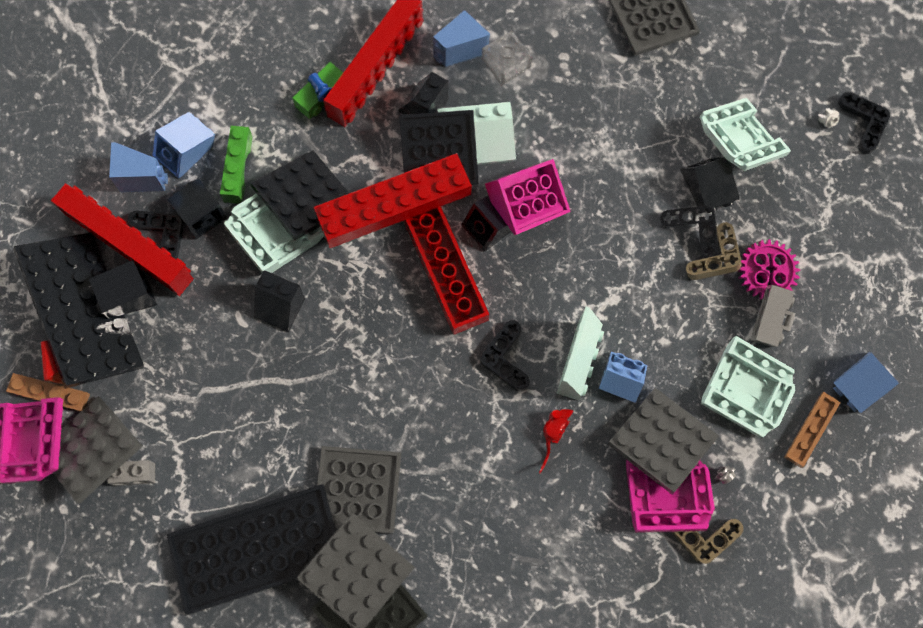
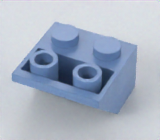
[598,352,647,403]

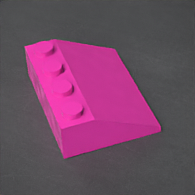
[485,159,571,235]

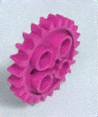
[738,239,801,300]

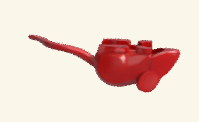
[539,409,574,474]

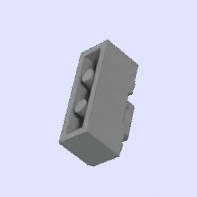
[750,285,796,347]

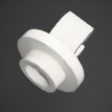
[819,109,839,128]

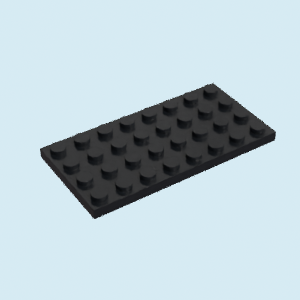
[13,232,144,389]
[166,484,337,616]

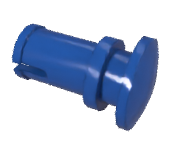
[307,73,332,102]

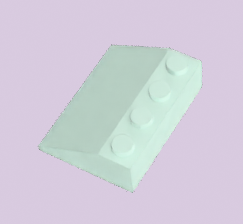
[438,102,516,165]
[557,307,604,400]

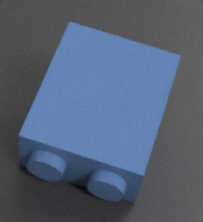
[433,10,490,67]
[153,112,215,178]
[109,142,168,192]
[833,352,899,413]

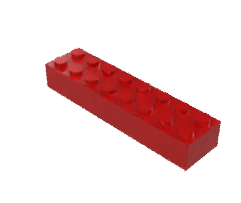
[324,0,424,127]
[314,153,472,248]
[50,183,194,297]
[403,206,490,335]

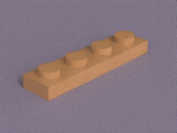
[6,373,90,412]
[784,392,841,468]

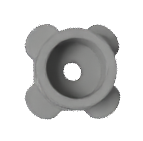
[715,466,736,484]

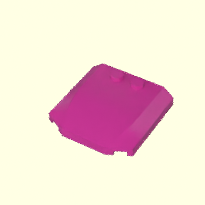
[0,397,63,484]
[626,459,715,532]

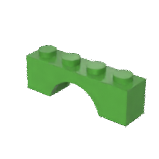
[220,126,253,204]

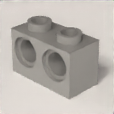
[108,460,155,486]

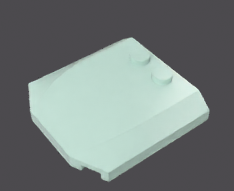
[700,98,791,171]
[224,193,324,273]
[701,336,795,438]

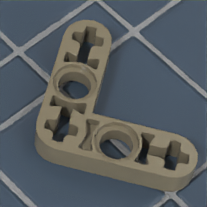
[686,222,742,280]
[672,519,743,564]

